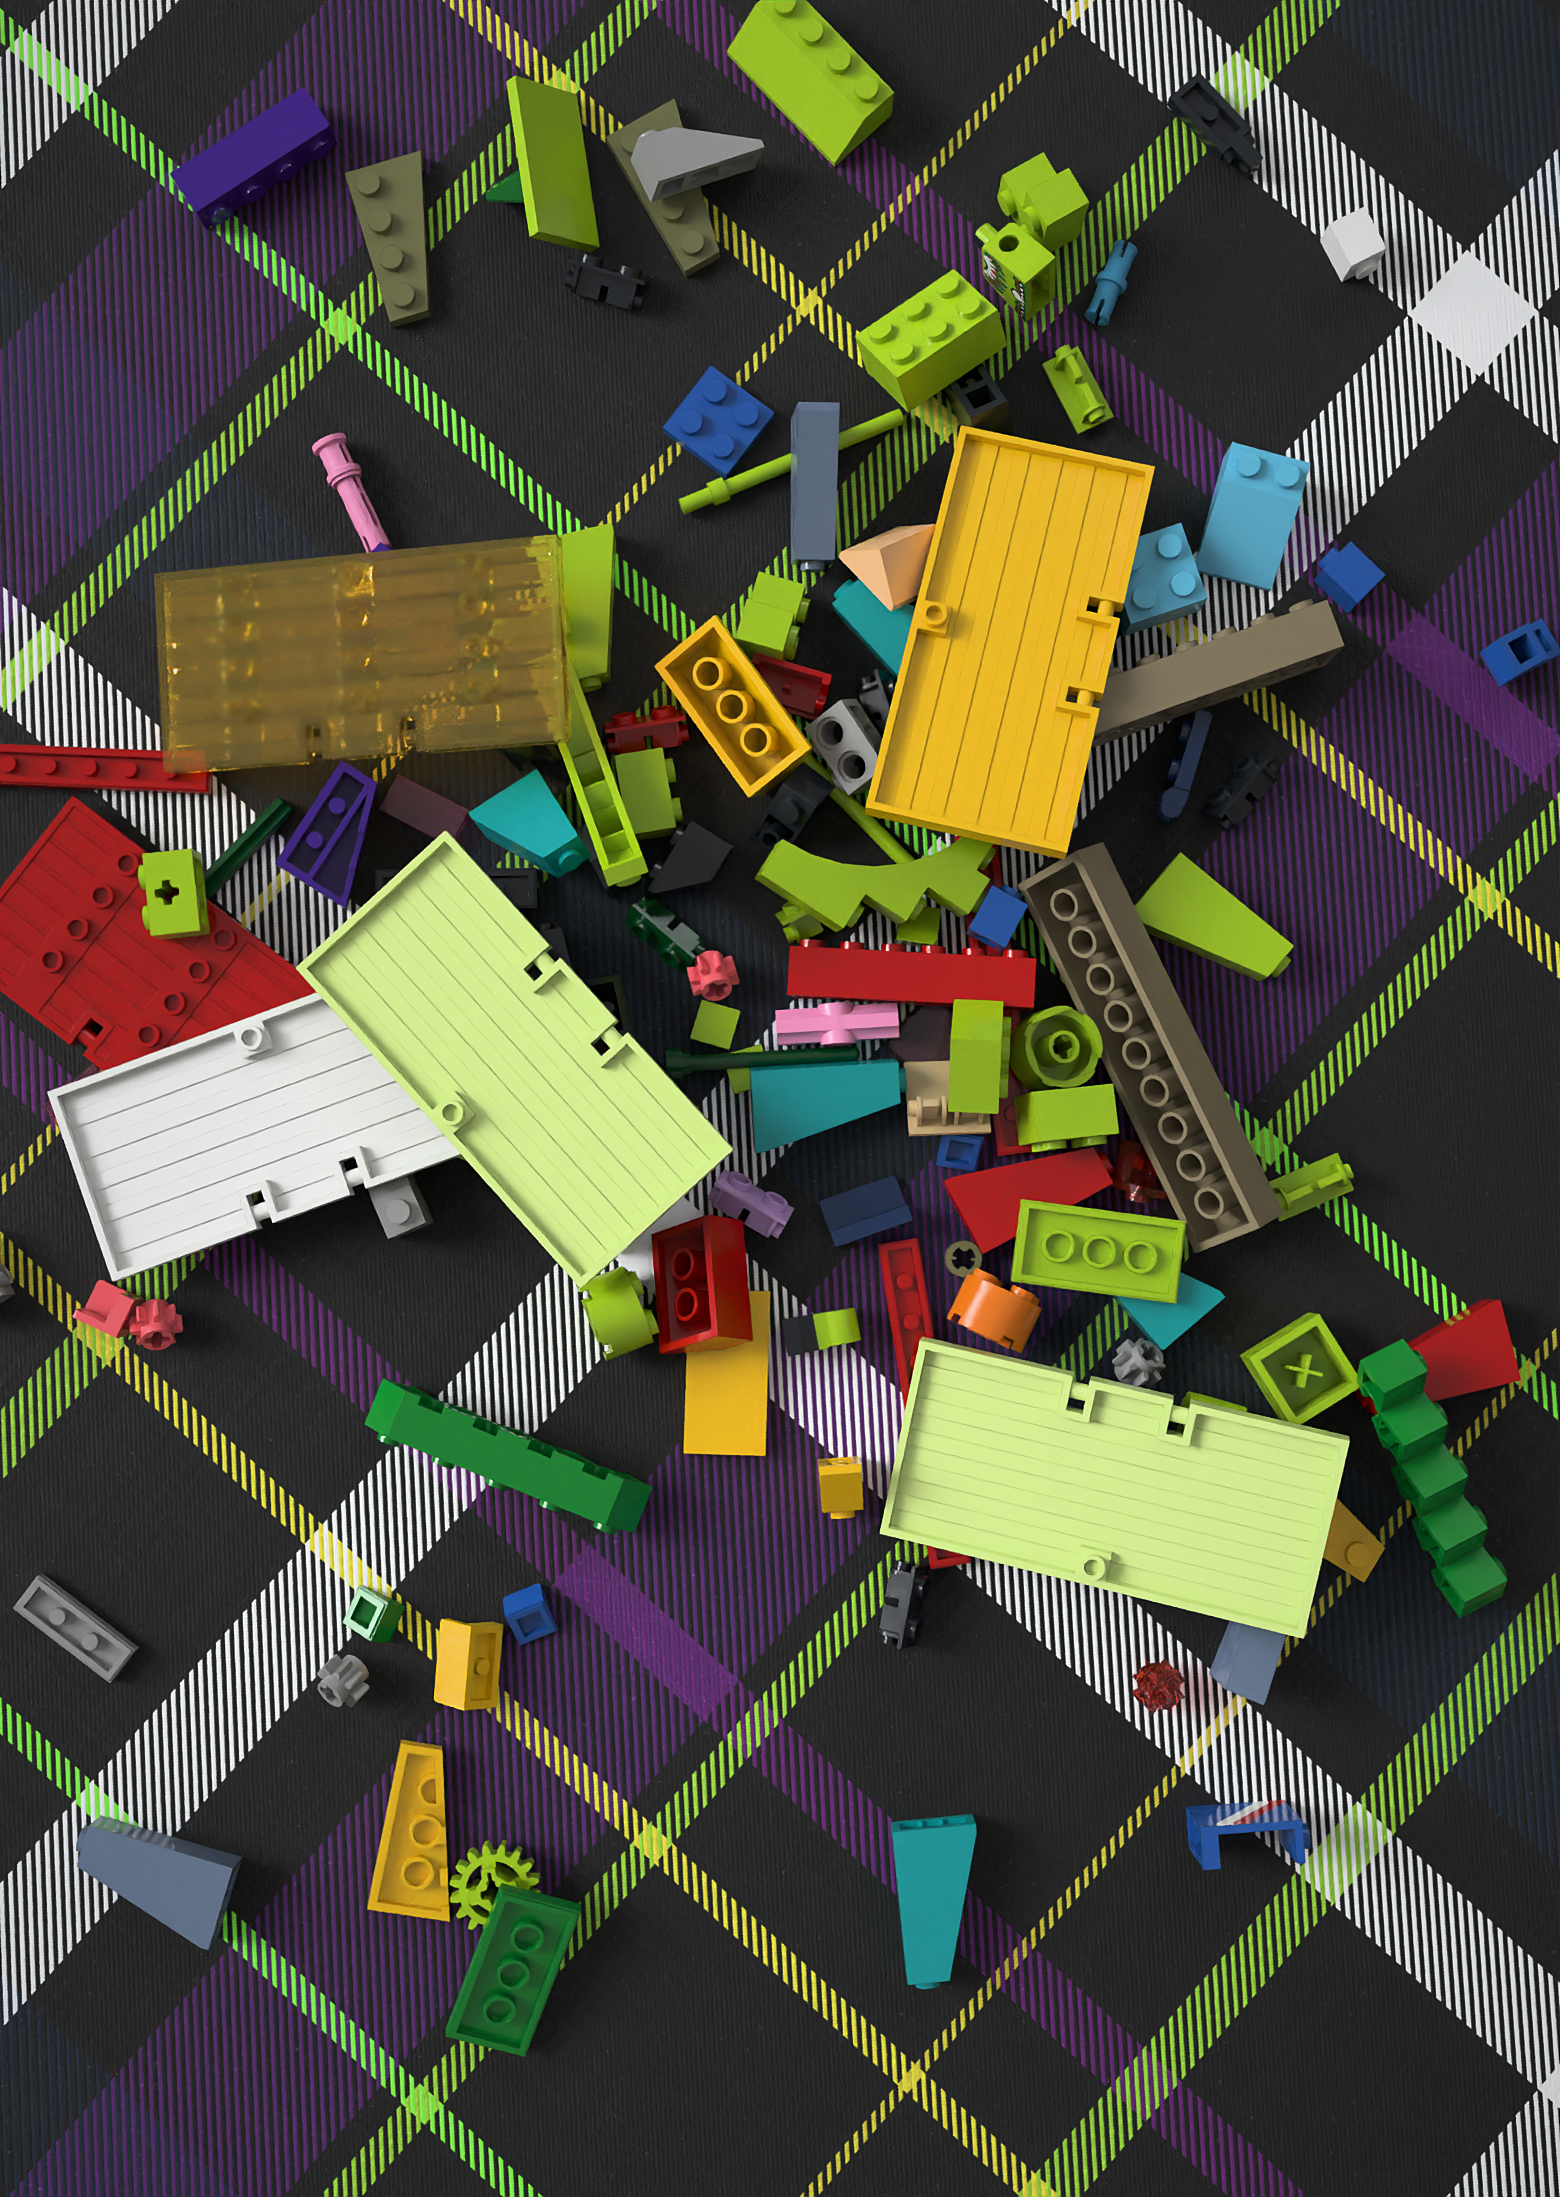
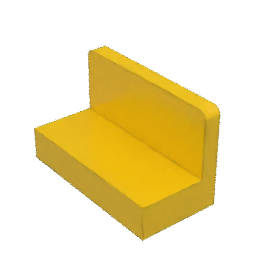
[434,1618,503,1711]

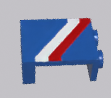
[1186,1800,1311,1870]

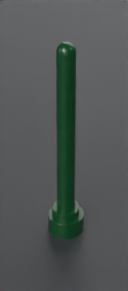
[665,1046,860,1081]

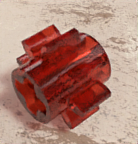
[1132,1659,1185,1714]

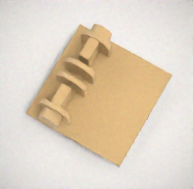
[904,1061,991,1136]

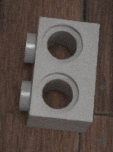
[804,699,882,795]

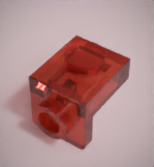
[1110,1139,1167,1204]

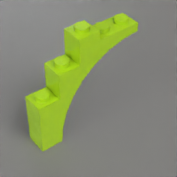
[531,654,649,887]
[754,836,996,932]

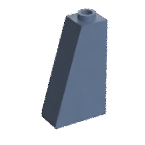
[791,402,840,572]
[1209,1621,1286,1705]
[76,1815,242,1950]

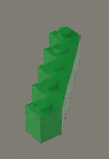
[1357,1339,1507,1619]
[364,1378,653,1535]

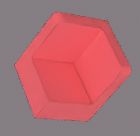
[72,1280,145,1338]

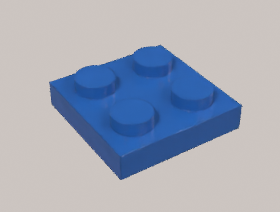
[663,366,775,479]

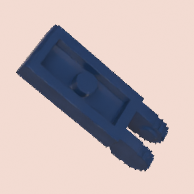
[1154,709,1213,825]

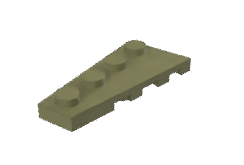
[606,99,720,277]
[345,150,430,328]

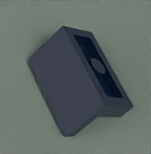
[819,1175,913,1247]

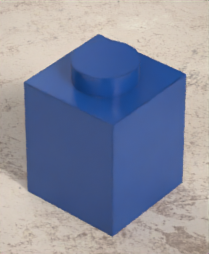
[1313,541,1385,614]
[966,885,1028,952]

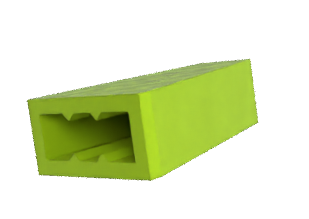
[533,523,616,693]
[1134,852,1294,981]

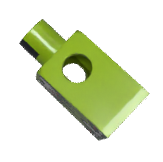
[972,223,1056,323]

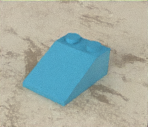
[1195,442,1311,592]

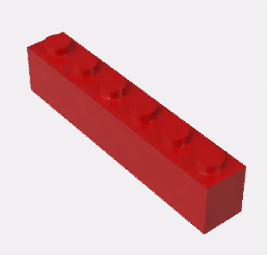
[787,939,1036,1011]

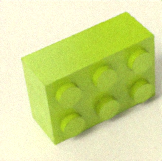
[855,269,1007,413]

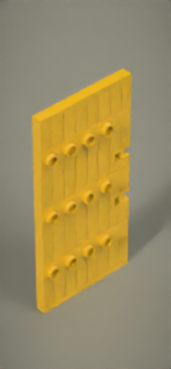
[865,425,1155,860]

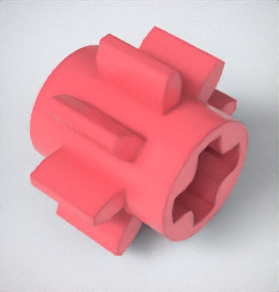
[687,950,739,1001]
[129,1299,183,1350]

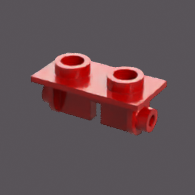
[605,705,689,755]

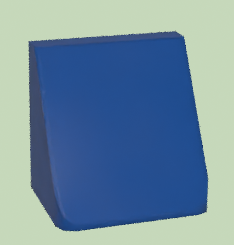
[936,1134,984,1172]
[502,1583,558,1645]

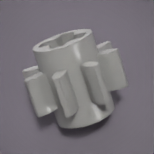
[1112,1338,1166,1389]
[317,1654,370,1707]

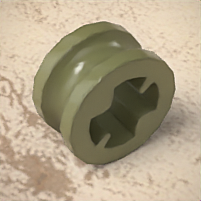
[944,1240,982,1277]

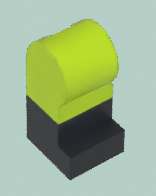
[781,1308,861,1356]

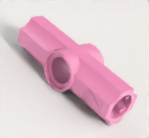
[775,1002,899,1046]

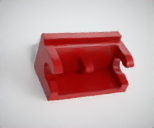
[751,652,832,721]

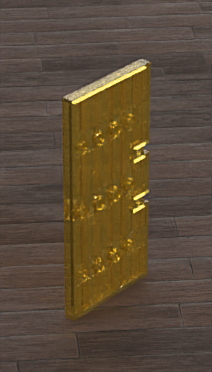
[154,534,572,774]

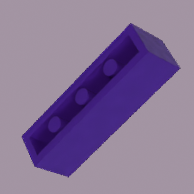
[170,86,338,229]

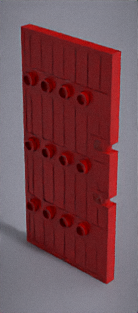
[0,796,317,1195]

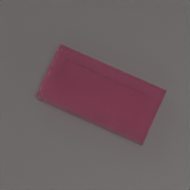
[379,774,470,840]

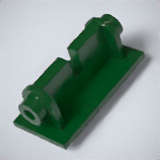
[624,896,707,975]

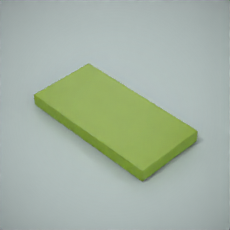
[506,75,600,253]
[1010,1199,1187,1304]

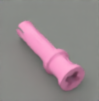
[312,433,391,556]

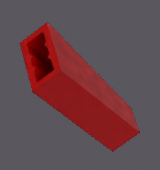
[941,1147,1114,1254]
[1355,1299,1521,1415]

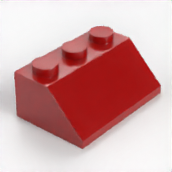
[651,1214,753,1354]

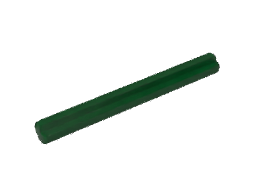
[204,798,294,900]

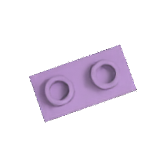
[707,1169,795,1239]

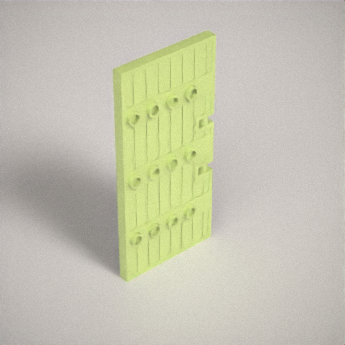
[296,830,735,1288]
[880,1336,1350,1639]

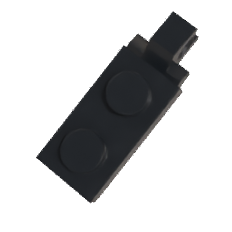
[1167,73,1263,178]

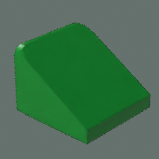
[486,170,524,203]
[342,1585,405,1643]

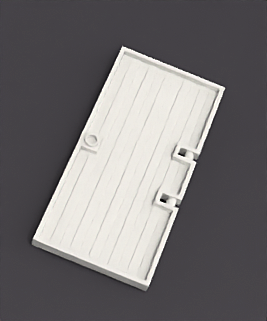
[47,993,461,1282]

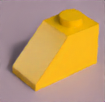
[818,1456,864,1519]

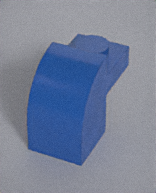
[1479,618,1560,688]

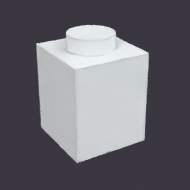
[1320,206,1387,282]

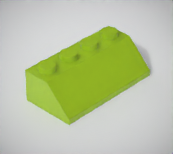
[727,0,894,167]

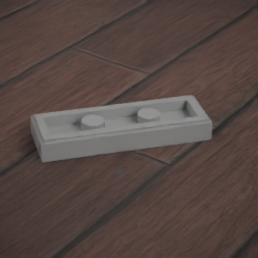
[13,1573,139,1683]

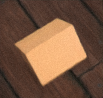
[839,524,936,612]

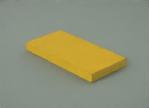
[684,1290,770,1456]

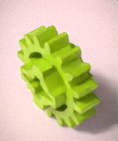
[449,1840,541,1930]

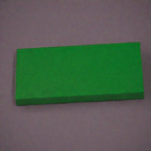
[446,1883,581,2057]

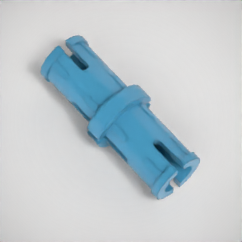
[1085,240,1138,326]

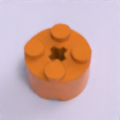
[946,1268,1042,1354]

